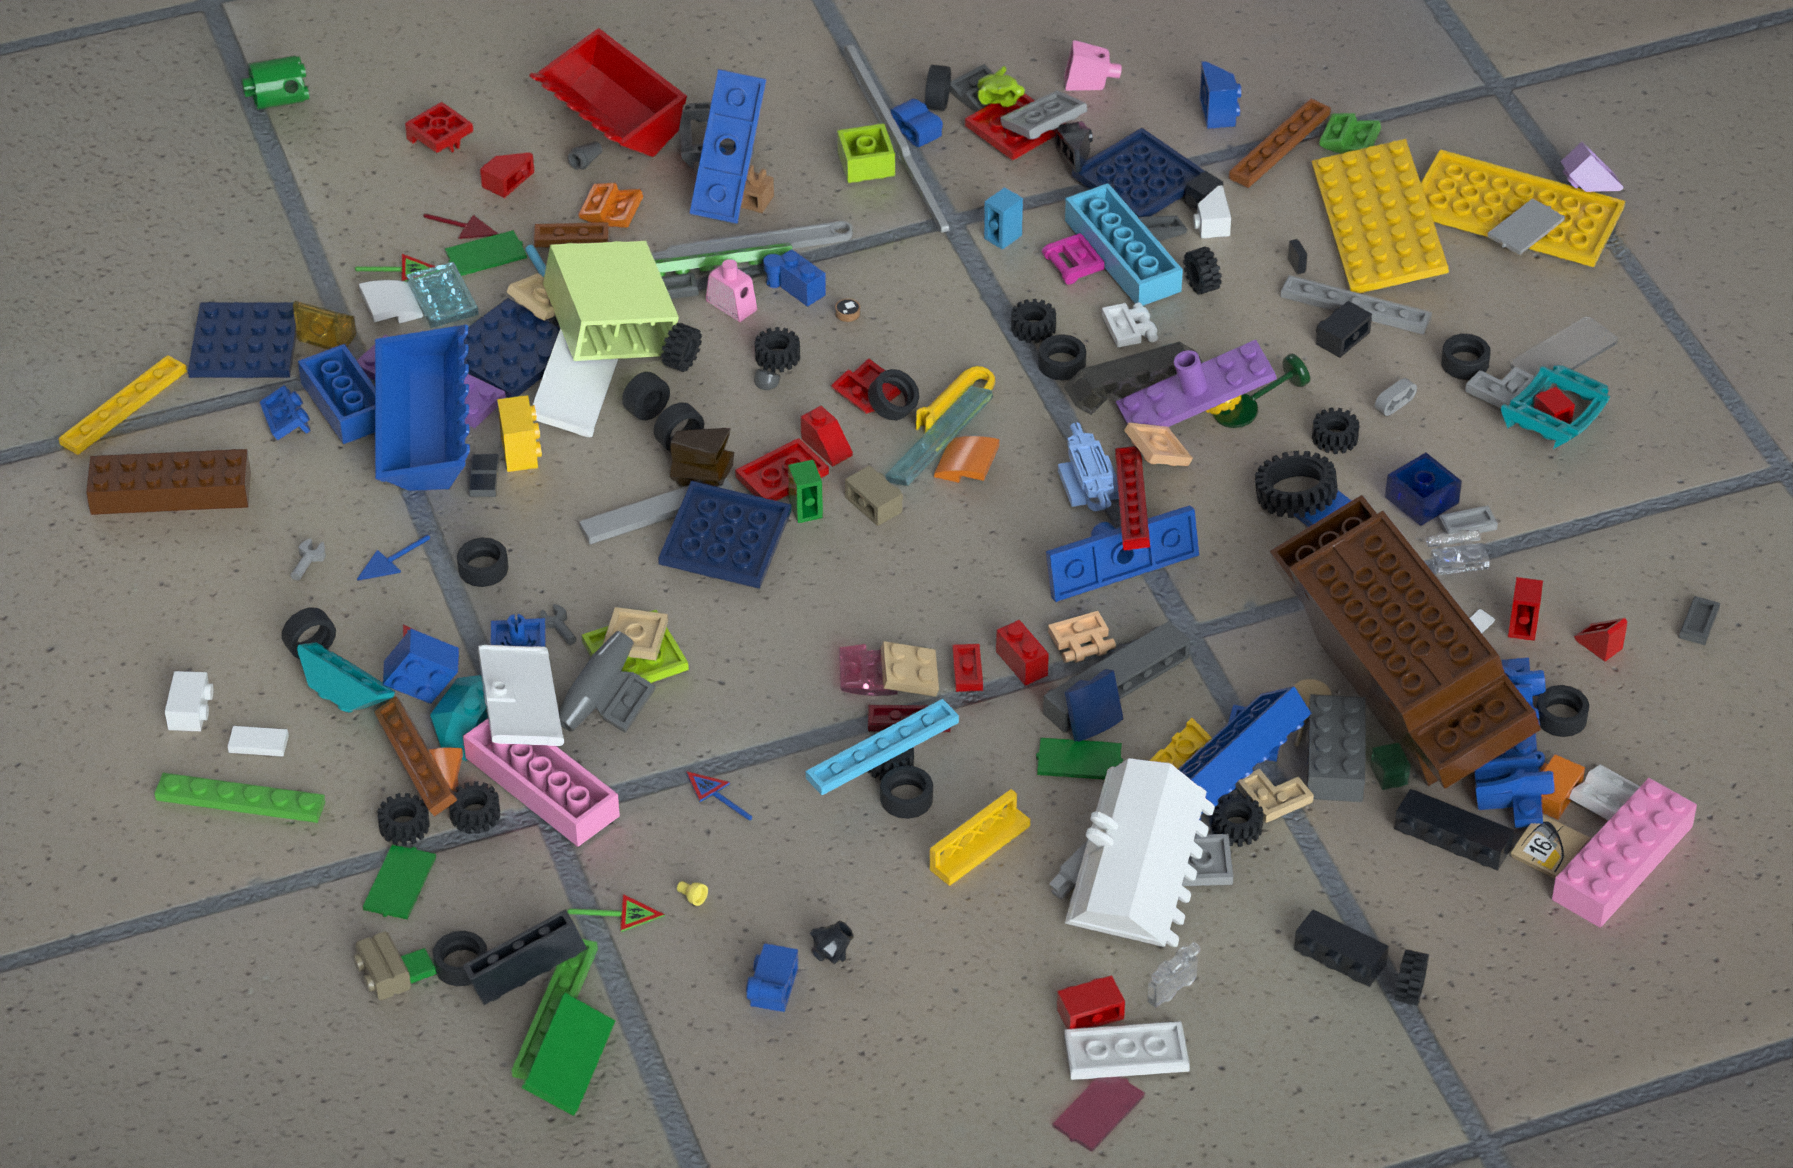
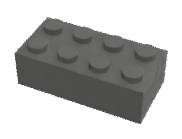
[1307,694,1366,802]

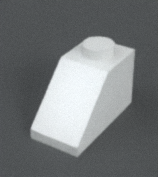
[1193,186,1231,238]

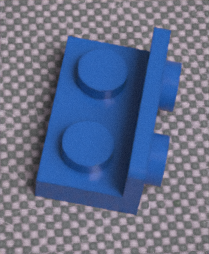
[260,385,311,440]

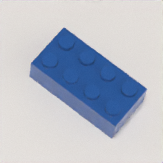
[298,344,375,444]

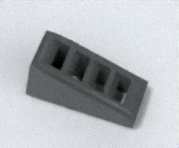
[1138,215,1188,241]

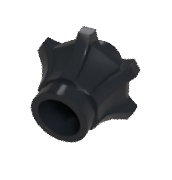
[810,921,854,964]

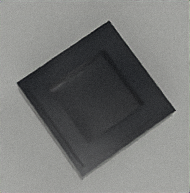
[1288,239,1308,275]

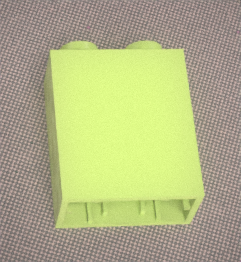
[543,241,679,361]

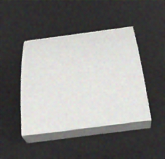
[359,280,423,323]
[1569,764,1640,821]

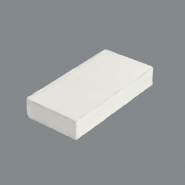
[228,726,289,756]

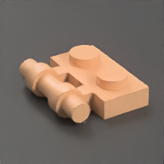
[1048,611,1116,663]

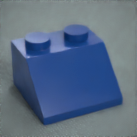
[1199,61,1241,129]

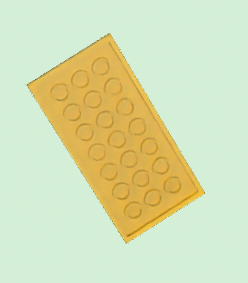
[1312,139,1449,293]
[1421,149,1625,267]

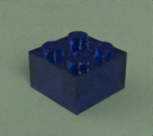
[1385,452,1462,526]

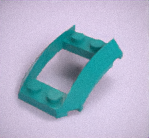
[1501,365,1610,449]

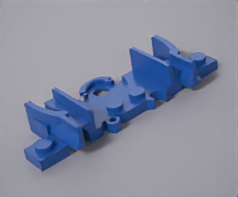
[1475,657,1555,828]

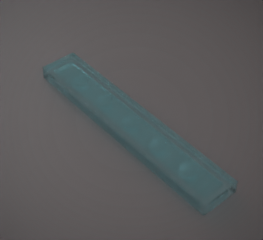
[885,386,994,486]

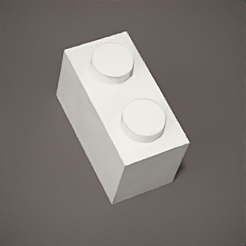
[165,671,213,731]

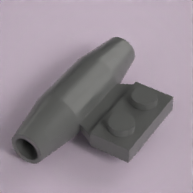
[558,631,656,733]

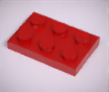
[735,438,829,501]

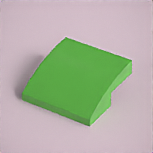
[1319,113,1381,154]

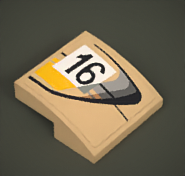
[1511,815,1590,879]

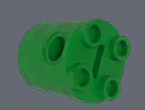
[241,55,309,110]

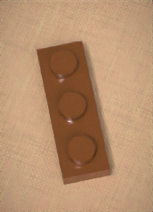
[534,222,609,248]

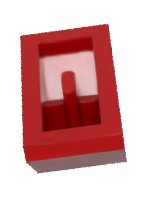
[1574,618,1628,662]

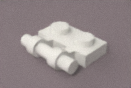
[1102,303,1158,348]

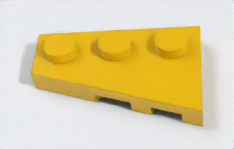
[1149,718,1212,769]

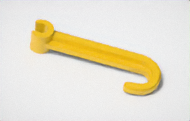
[916,366,995,435]

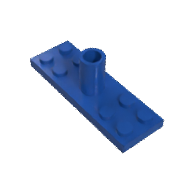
[689,69,766,223]
[1046,505,1199,602]

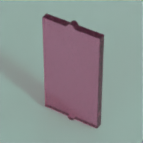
[1053,1076,1145,1152]

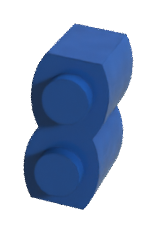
[890,98,943,147]

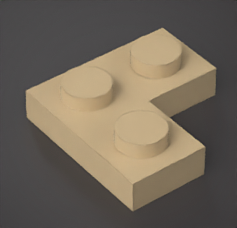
[1236,769,1314,823]

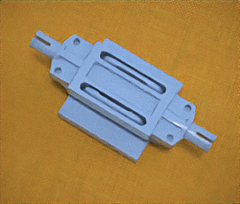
[1058,422,1119,511]

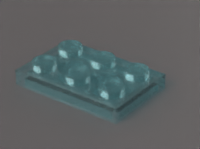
[407,262,479,328]

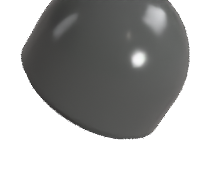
[754,369,781,390]

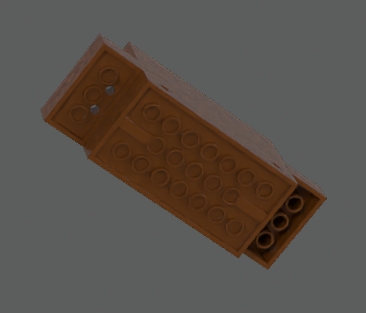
[1270,495,1541,789]

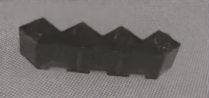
[1064,341,1203,415]

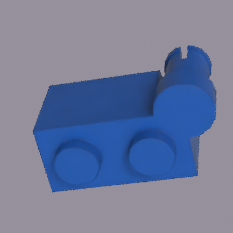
[763,249,826,307]
[746,943,799,1012]

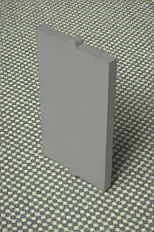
[1488,198,1565,255]

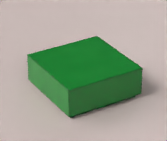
[401,948,436,984]

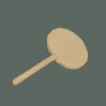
[1294,679,1331,747]

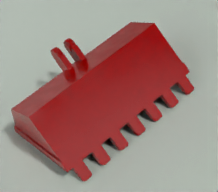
[529,28,687,157]

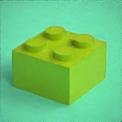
[837,123,895,183]

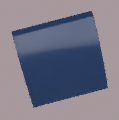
[1064,669,1124,742]

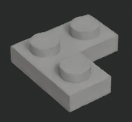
[1465,367,1535,408]

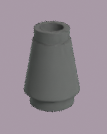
[568,141,602,170]

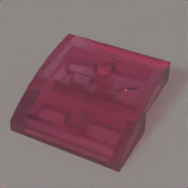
[839,644,898,696]

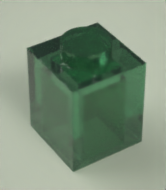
[1370,742,1411,790]

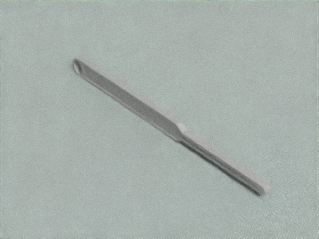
[844,44,949,233]
[651,221,853,260]

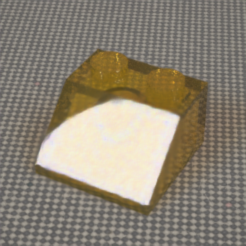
[293,301,357,350]

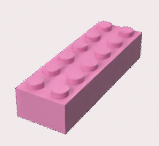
[463,719,620,847]
[1552,778,1697,928]

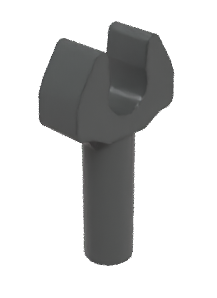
[540,604,577,645]

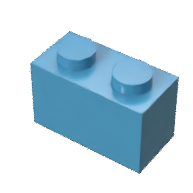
[984,187,1023,250]

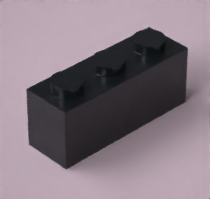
[1294,909,1389,987]

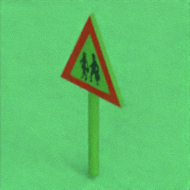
[355,254,439,282]
[567,894,665,932]

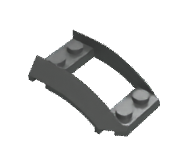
[679,102,754,170]

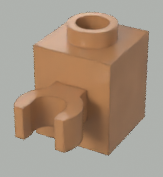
[741,165,774,213]

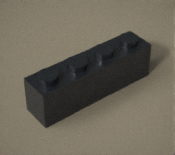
[1394,788,1514,871]
[462,909,587,1005]

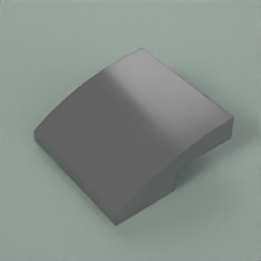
[950,64,994,112]

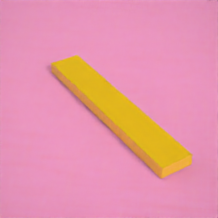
[58,355,187,455]

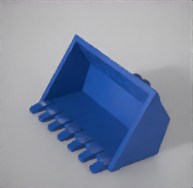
[375,324,470,491]

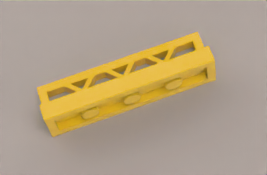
[930,789,1031,886]

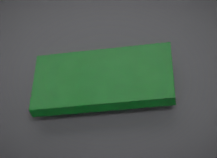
[521,993,616,1116]

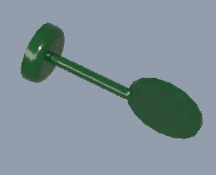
[1213,353,1310,428]

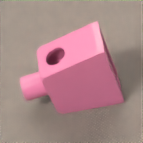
[1064,40,1121,91]

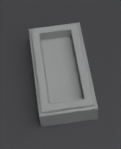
[1438,506,1498,540]

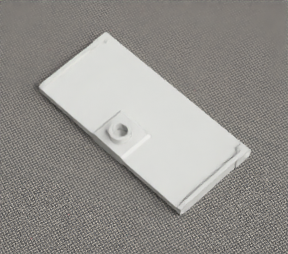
[533,328,618,438]
[478,645,564,746]

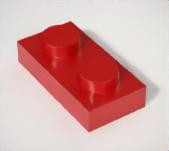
[952,644,983,692]

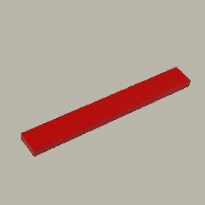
[1115,446,1150,550]

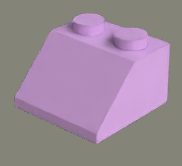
[1561,142,1623,192]

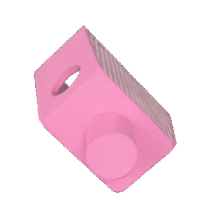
[706,259,757,322]

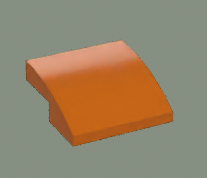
[578,183,643,227]
[934,436,999,483]

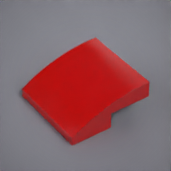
[831,358,902,414]

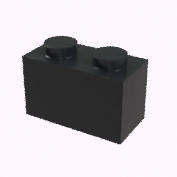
[1316,301,1372,358]

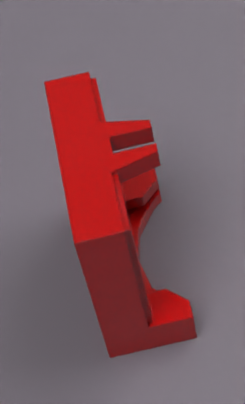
[405,102,473,153]

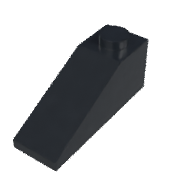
[1055,121,1093,173]

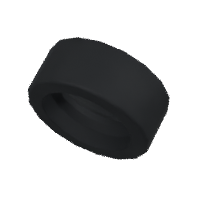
[925,64,951,111]
[1441,333,1490,380]
[1038,334,1087,381]
[868,369,920,421]
[653,402,705,452]
[457,537,509,587]
[281,607,336,660]
[1536,685,1590,737]
[880,765,933,819]
[433,930,488,987]

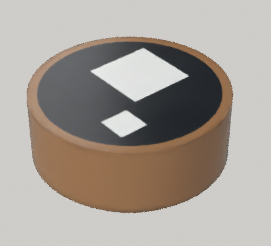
[835,299,860,322]

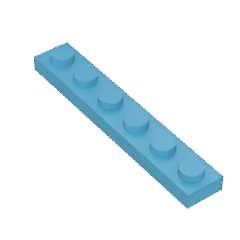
[806,699,959,795]

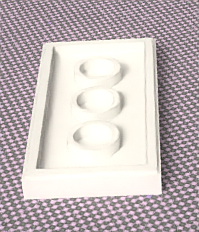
[1064,1021,1189,1080]

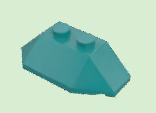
[297,642,395,713]
[430,675,488,761]

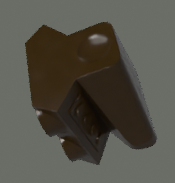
[669,428,734,487]

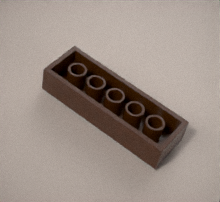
[86,449,251,515]

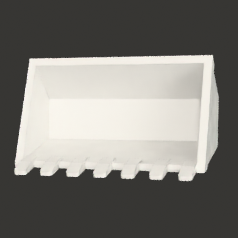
[1065,758,1214,947]

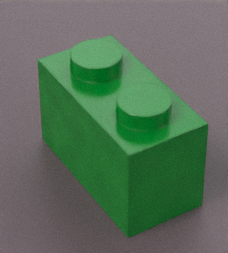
[788,460,823,523]

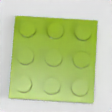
[582,610,689,683]

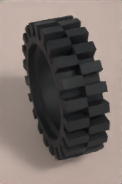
[1255,451,1338,518]

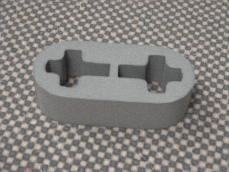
[1375,378,1417,416]

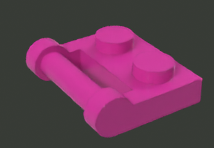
[1042,233,1105,285]

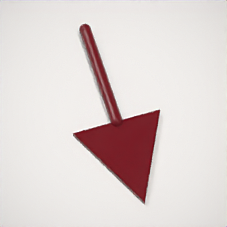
[423,213,499,239]

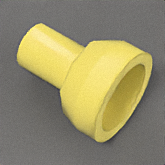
[677,881,708,906]

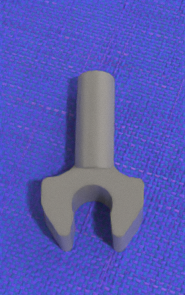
[291,539,326,581]

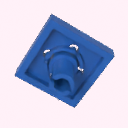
[491,614,546,647]

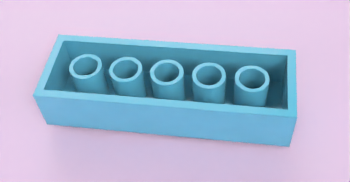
[1065,184,1183,306]

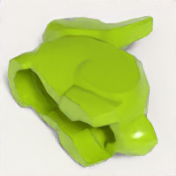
[977,66,1025,107]

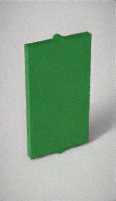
[445,230,527,277]
[1036,738,1123,780]
[363,845,436,920]

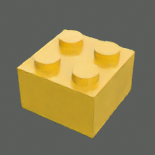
[497,395,542,472]

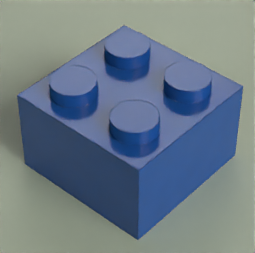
[383,629,459,704]

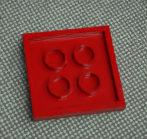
[965,93,1066,160]

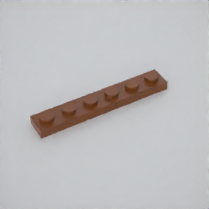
[1229,98,1331,188]
[374,696,457,817]

